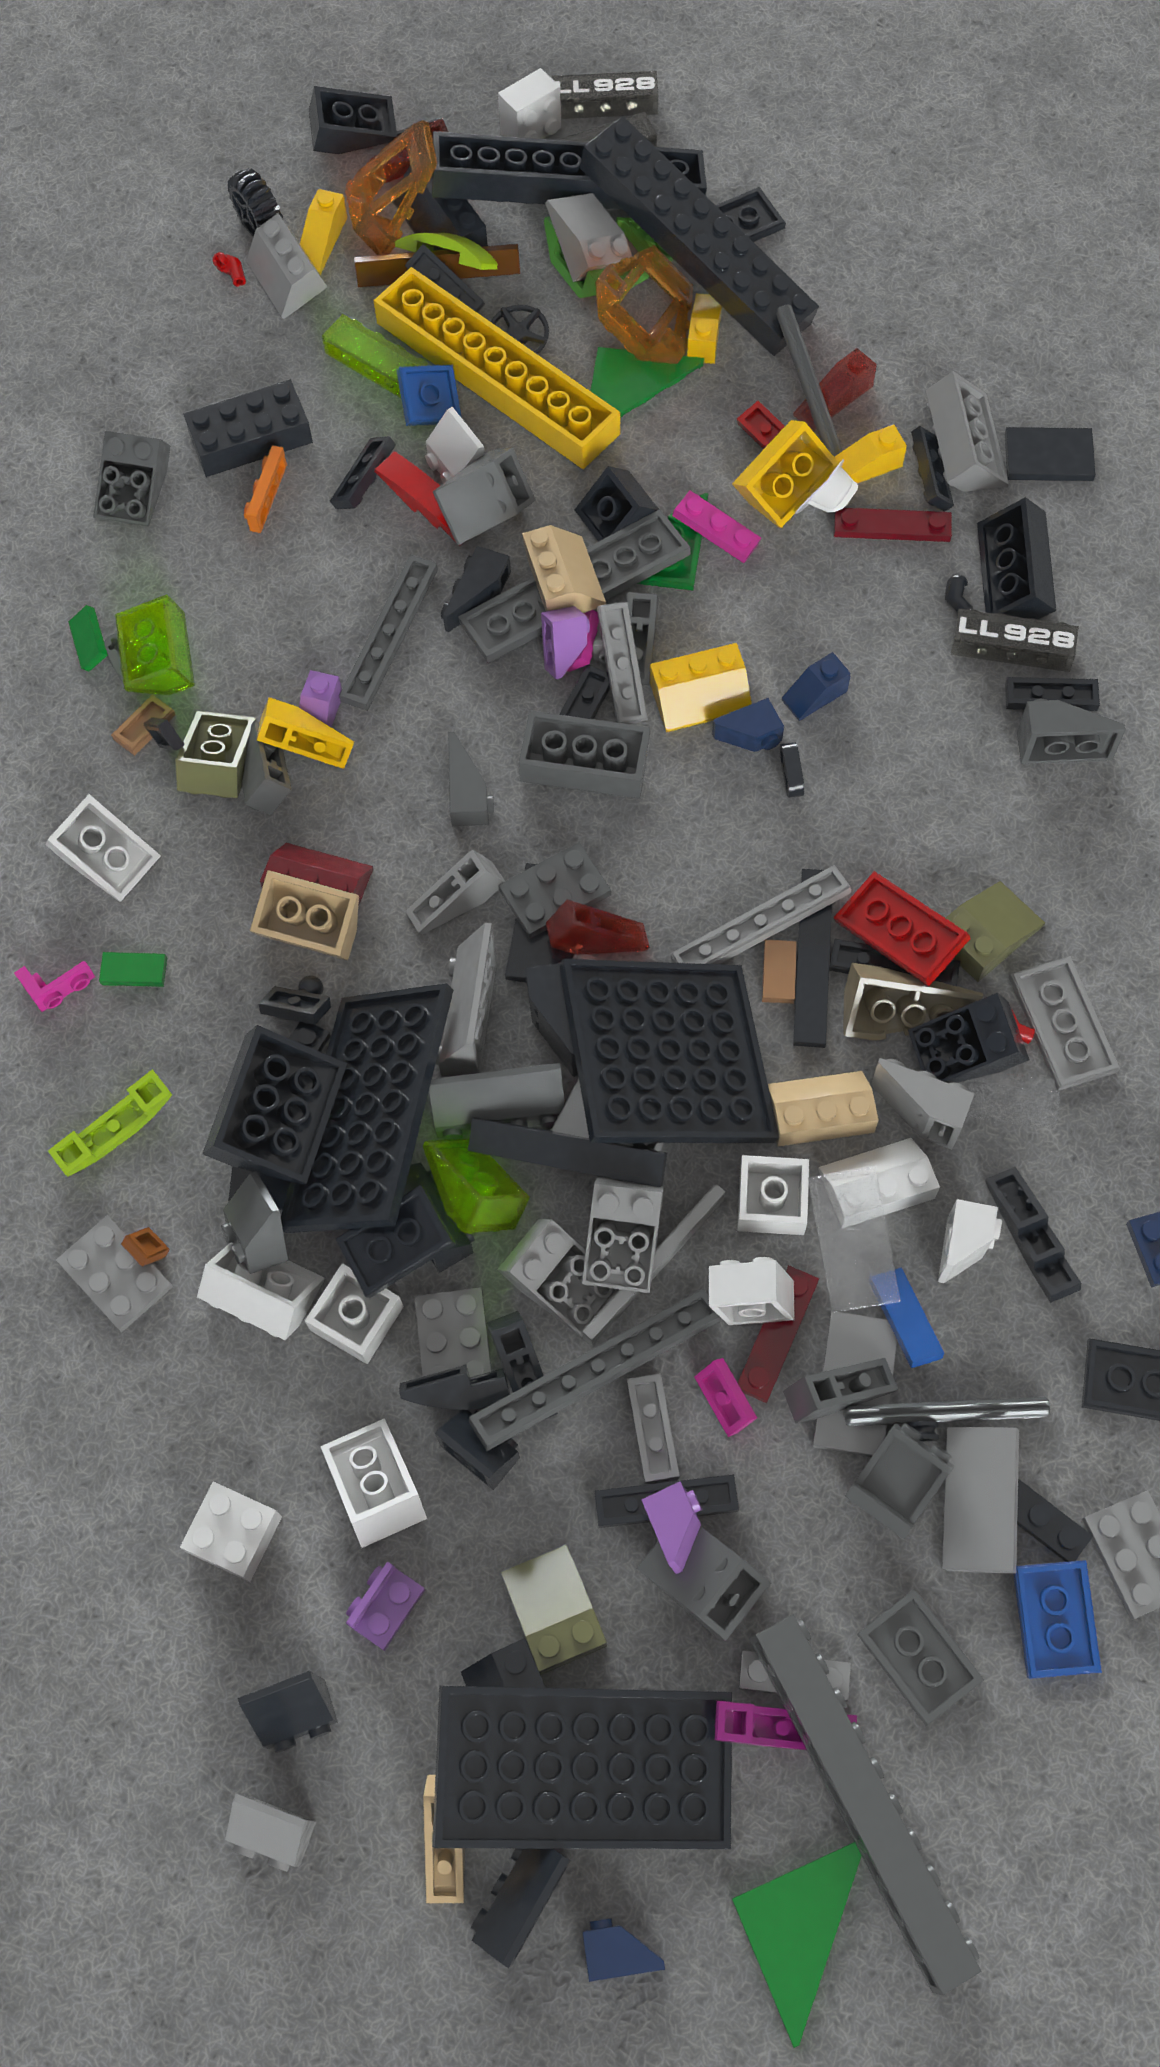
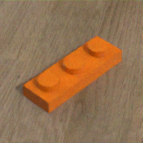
[244,445,287,533]

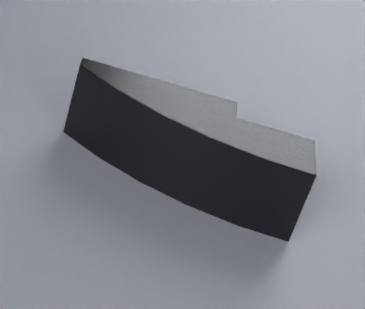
[399,1365,510,1410]

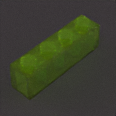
[322,314,430,398]

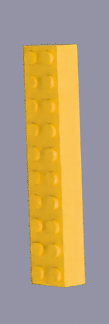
[373,267,620,469]

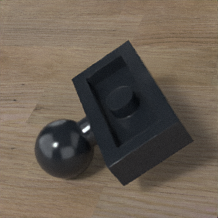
[258,975,331,1025]

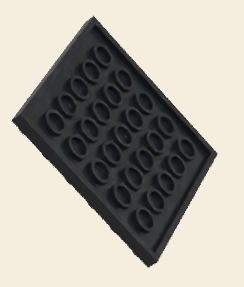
[559,959,779,1143]

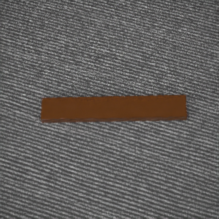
[355,244,520,288]

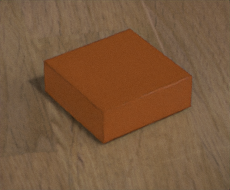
[121,1227,170,1267]

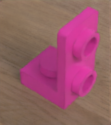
[14,961,95,1012]

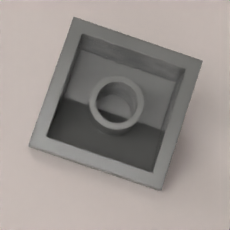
[221,1171,288,1274]

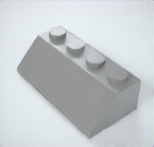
[926,371,1009,492]

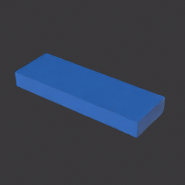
[869,1267,944,1368]

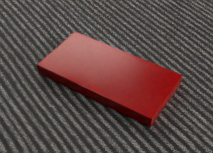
[833,871,971,986]

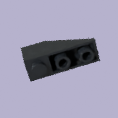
[441,546,511,632]

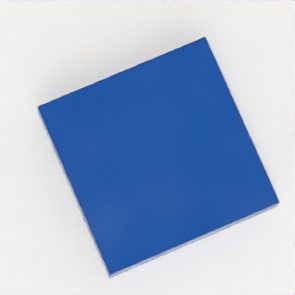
[396,365,462,426]

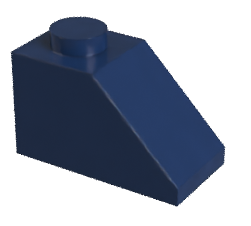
[781,652,851,721]
[712,698,784,752]
[583,1918,665,1982]

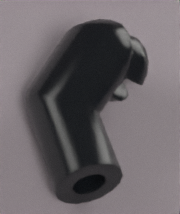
[945,574,973,617]

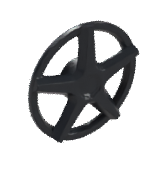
[491,305,549,354]

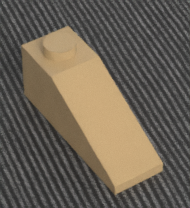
[423,1775,465,1903]

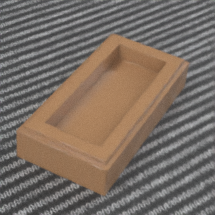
[111,694,176,756]
[762,940,796,1004]

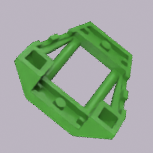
[544,216,674,298]

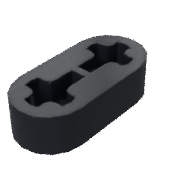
[780,742,804,798]

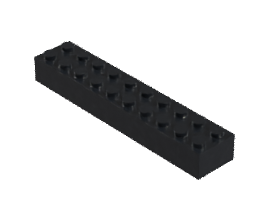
[580,116,819,356]
[431,132,707,209]

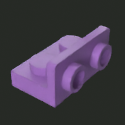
[346,1562,426,1651]

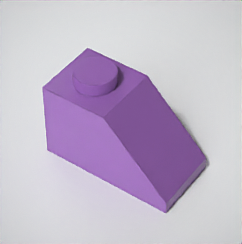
[541,606,590,679]
[299,670,342,727]
[642,1482,702,1574]

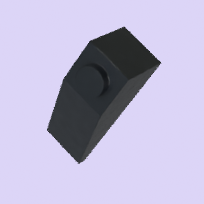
[486,1311,558,1419]

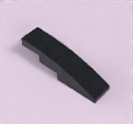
[986,1167,1081,1303]

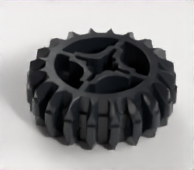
[228,168,283,237]

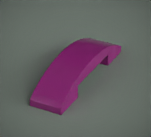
[715,1701,857,1751]

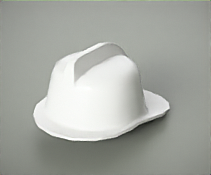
[795,459,858,514]

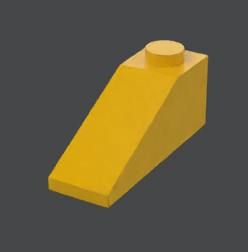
[300,189,347,275]
[687,293,722,364]
[826,424,907,483]
[257,697,354,769]

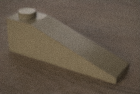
[843,963,983,1041]

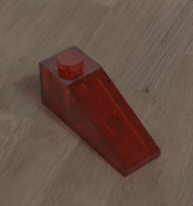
[793,348,877,432]
[546,899,650,955]

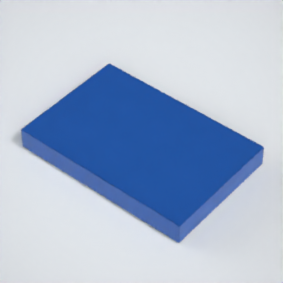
[1013,1560,1102,1679]

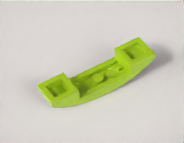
[395,233,498,270]
[48,1069,173,1177]

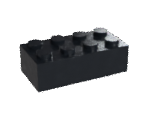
[183,379,313,477]

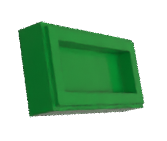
[68,605,108,671]
[99,952,167,987]

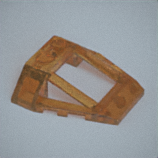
[345,120,437,255]
[595,245,694,364]

